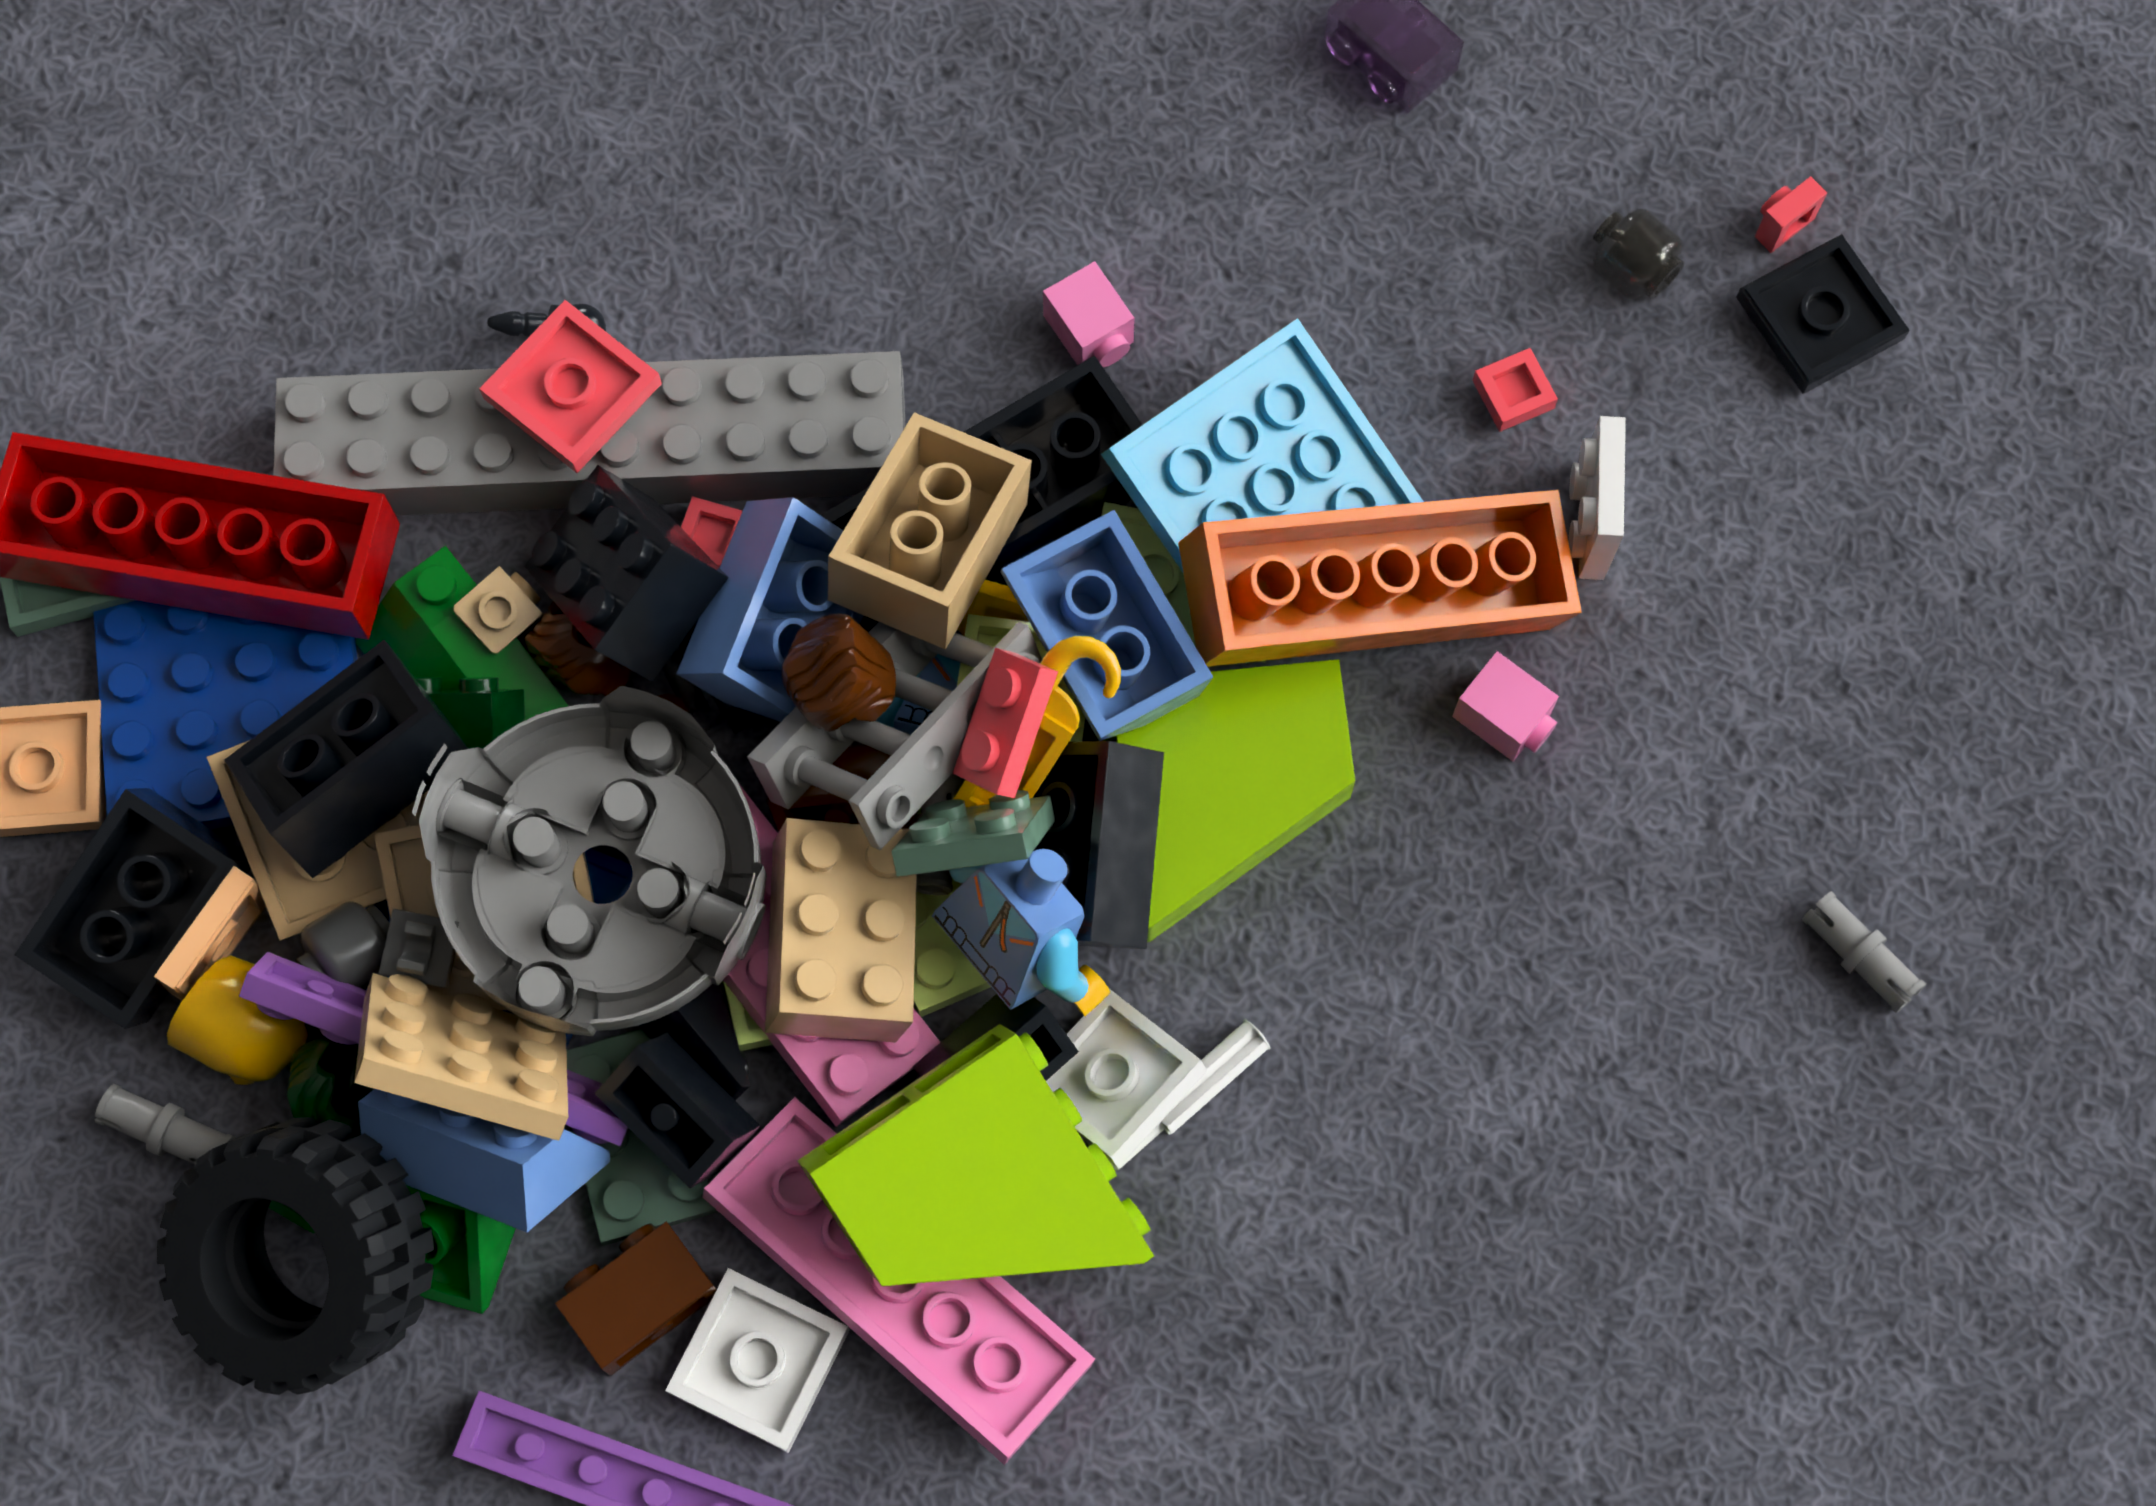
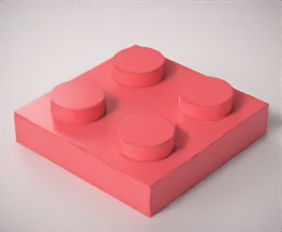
[479,300,662,473]

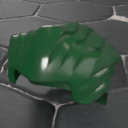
[287,1036,374,1138]

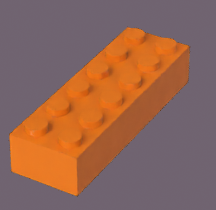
[1178,490,1582,667]

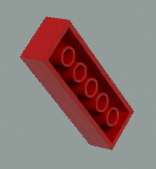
[0,432,400,640]

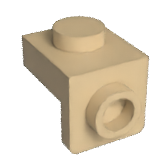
[453,566,543,654]

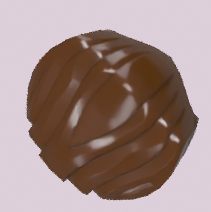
[524,601,632,696]
[781,613,896,732]

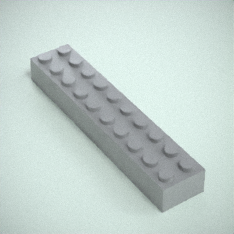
[273,351,905,516]

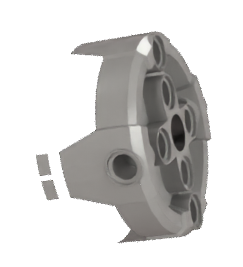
[412,686,767,1036]

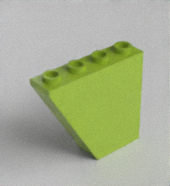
[1102,659,1356,942]
[797,1024,1154,1286]

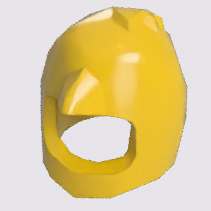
[167,955,308,1085]

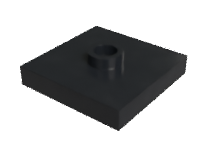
[1736,234,1910,394]

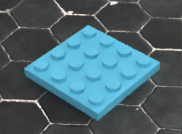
[1101,318,1424,664]

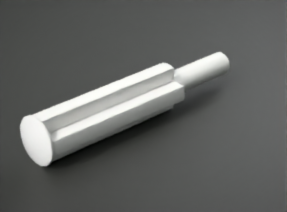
[1110,1019,1271,1170]

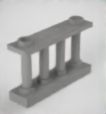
[747,622,1042,850]

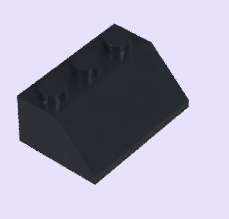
[224,640,469,878]

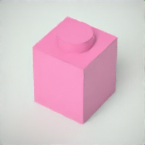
[1043,261,1135,367]
[1452,651,1559,761]

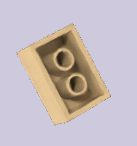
[828,413,1032,650]
[765,818,917,1043]

